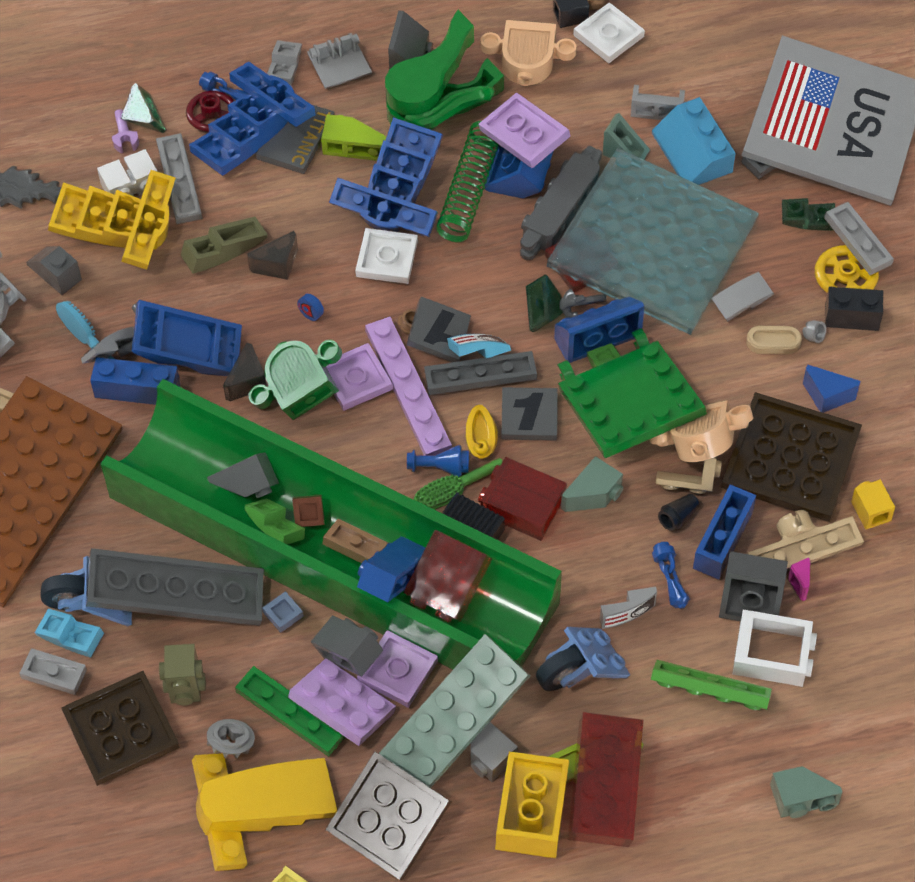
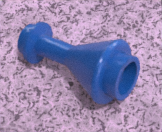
[407,445,469,477]

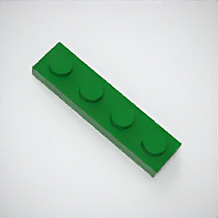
[235,666,345,757]

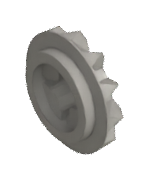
[207,719,255,758]

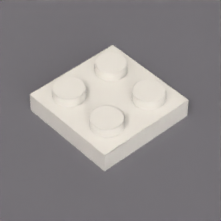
[573,2,645,63]
[355,228,418,284]

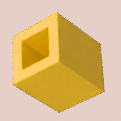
[851,479,895,530]

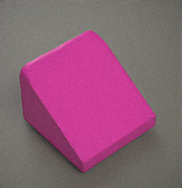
[788,558,810,601]

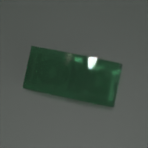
[782,198,835,231]

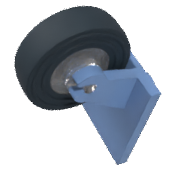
[40,556,132,627]
[536,627,630,691]

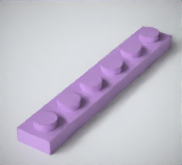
[365,317,452,456]

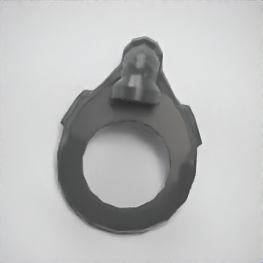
[559,288,606,318]

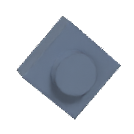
[262,591,304,633]

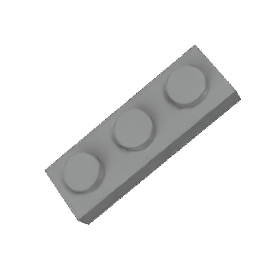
[825,202,894,275]

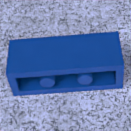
[90,357,181,405]
[693,485,756,580]
[357,536,432,602]

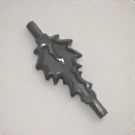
[0,166,61,209]

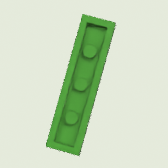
[651,660,772,710]

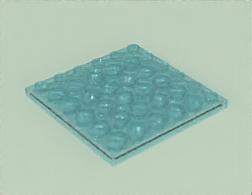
[547,148,759,335]

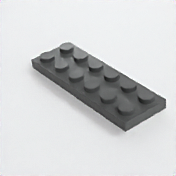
[86,548,264,626]

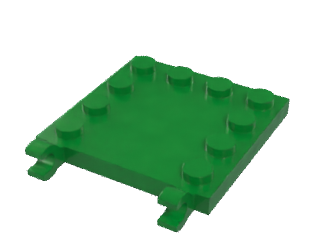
[557,328,707,458]

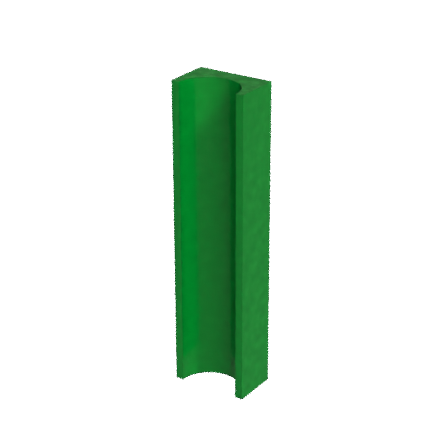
[101,379,562,670]

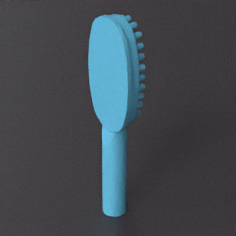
[56,301,115,359]

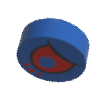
[297,294,324,321]

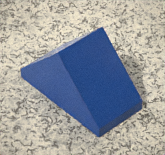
[803,364,861,413]

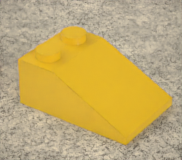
[495,751,569,858]

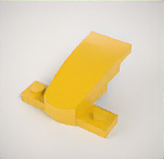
[47,170,176,270]
[192,753,337,871]

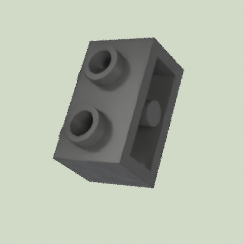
[311,615,383,677]

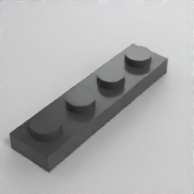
[424,351,537,395]

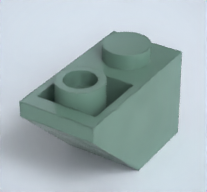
[770,766,843,818]

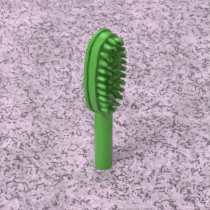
[414,458,505,510]

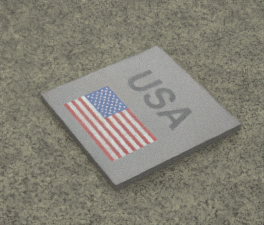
[741,35,915,206]

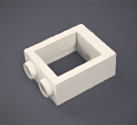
[732,610,817,687]

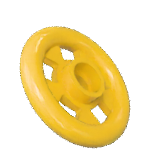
[815,245,879,293]

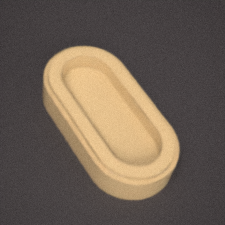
[746,326,802,354]

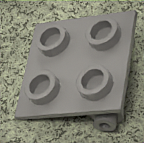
[307,33,372,89]

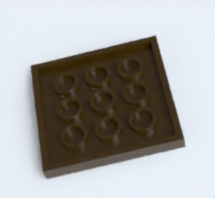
[721,392,862,522]

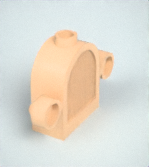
[480,20,576,86]
[649,400,753,462]

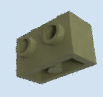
[159,644,206,706]

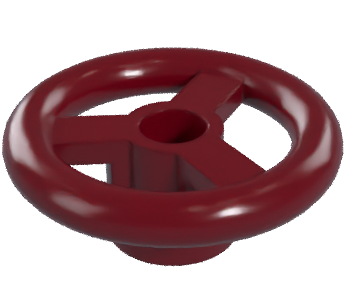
[186,91,234,132]

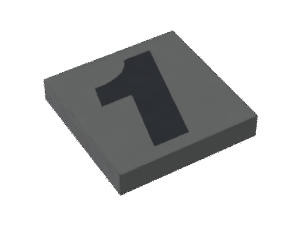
[407,296,471,362]
[501,387,558,441]

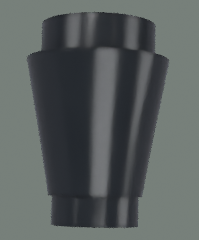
[658,493,700,531]

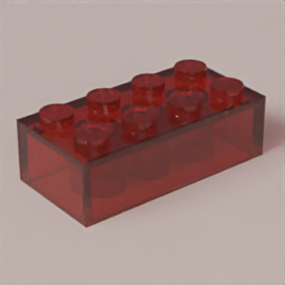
[568,712,644,847]

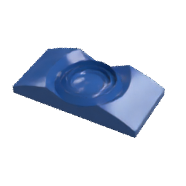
[132,300,242,376]

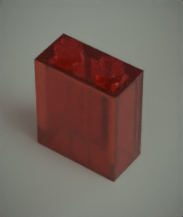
[478,457,567,541]
[403,530,492,623]

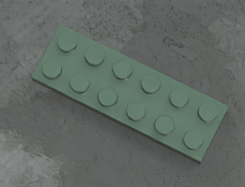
[379,634,531,787]

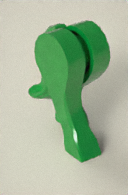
[385,9,504,130]

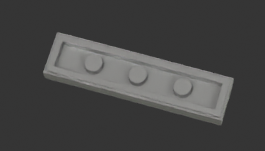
[156,133,202,224]

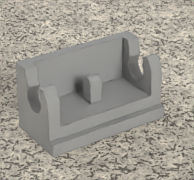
[630,85,685,120]

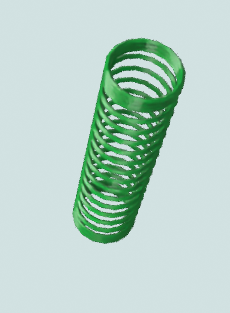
[436,121,499,242]

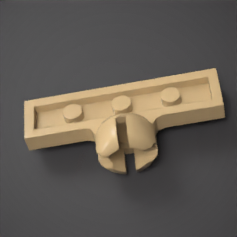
[747,510,864,571]

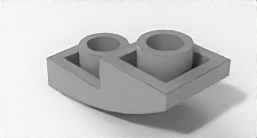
[712,272,774,322]

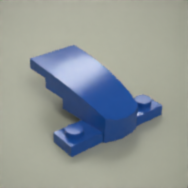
[189,62,316,176]
[329,117,443,237]

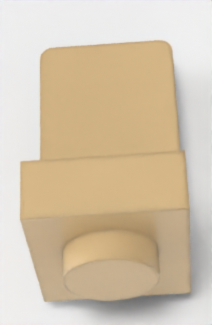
[656,456,722,494]

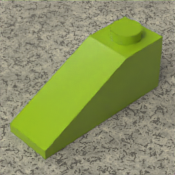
[321,114,387,161]

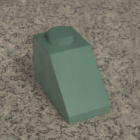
[561,456,624,512]

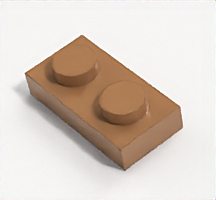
[323,519,388,563]

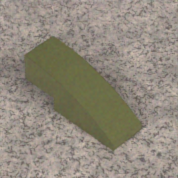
[181,217,268,274]

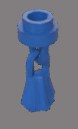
[199,71,248,100]
[652,542,690,609]

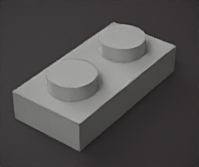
[19,648,87,695]

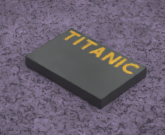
[256,105,335,174]

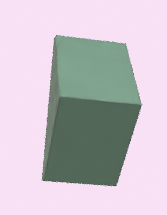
[603,113,650,169]

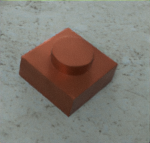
[292,495,325,527]

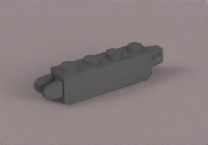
[520,145,602,260]

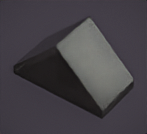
[247,231,298,280]
[223,343,267,402]

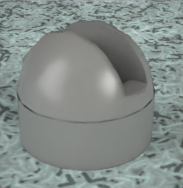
[802,320,826,343]

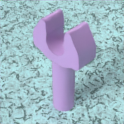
[112,109,139,153]

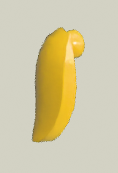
[465,405,498,458]

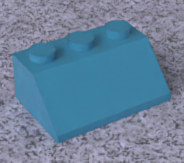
[652,97,736,190]

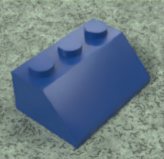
[485,145,554,199]
[554,297,645,363]

